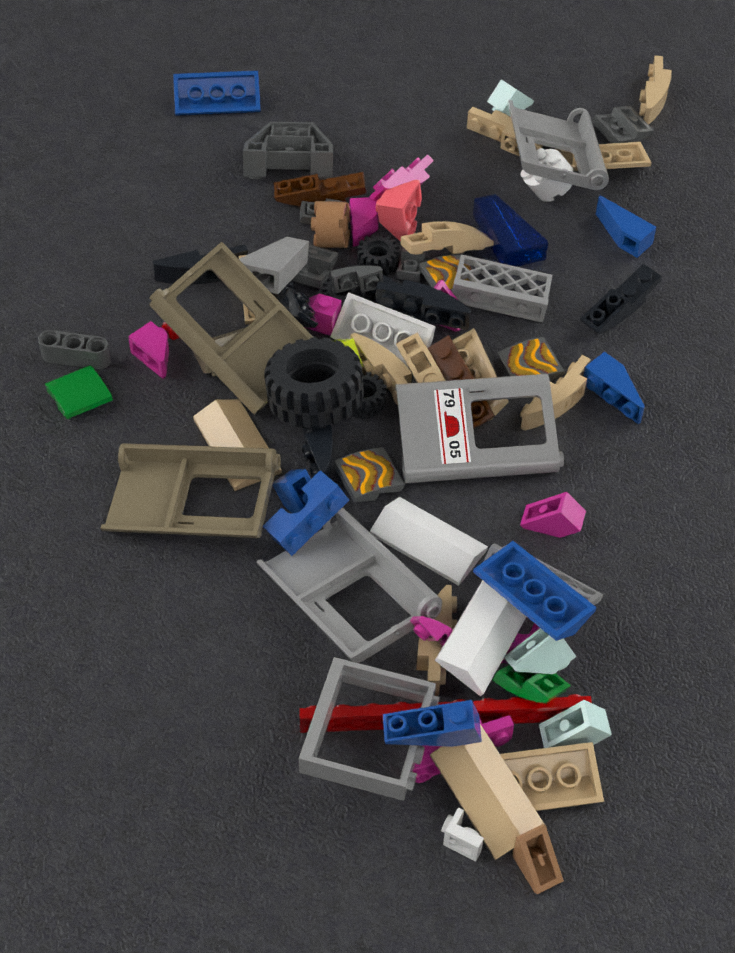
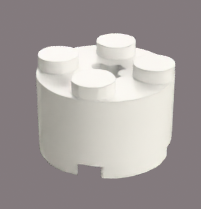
[521,148,574,202]

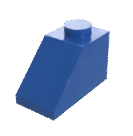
[273,469,311,513]

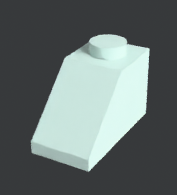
[487,80,534,117]
[504,628,576,674]
[539,700,611,748]

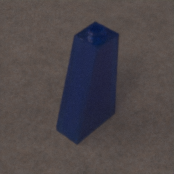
[473,194,548,267]

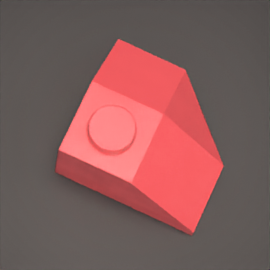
[376,179,422,241]

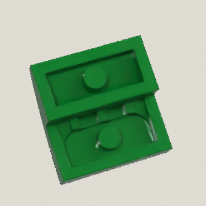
[45,365,113,419]
[492,665,571,703]

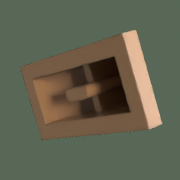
[512,824,564,894]

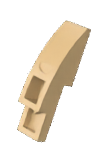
[639,56,672,124]
[467,107,543,156]
[401,221,494,255]
[396,332,445,383]
[350,333,412,405]
[520,355,591,431]
[416,585,457,696]

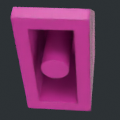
[350,197,379,247]
[304,293,342,336]
[128,321,169,379]
[520,492,586,538]

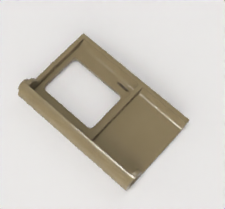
[149,242,313,415]
[100,443,281,538]

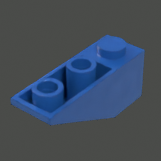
[596,195,656,258]
[583,352,645,424]
[383,700,482,747]

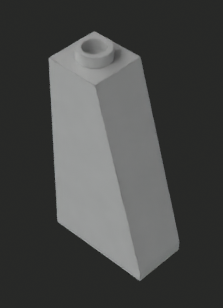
[239,237,309,294]

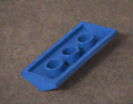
[173,71,261,115]
[473,541,596,641]

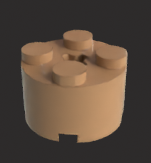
[311,201,351,248]

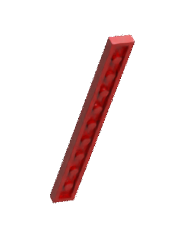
[299,694,592,733]

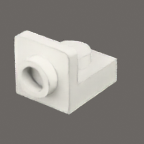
[441,808,484,861]

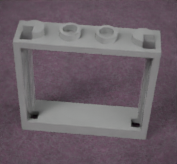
[299,657,440,801]

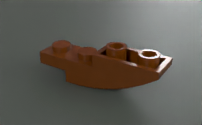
[274,172,366,206]
[428,335,495,429]

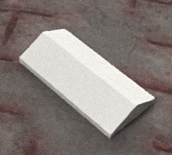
[331,292,436,369]
[370,497,488,586]
[435,581,526,696]

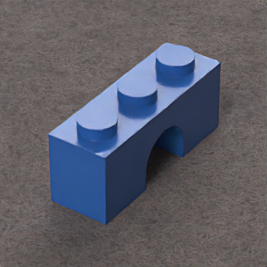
[263,471,349,556]

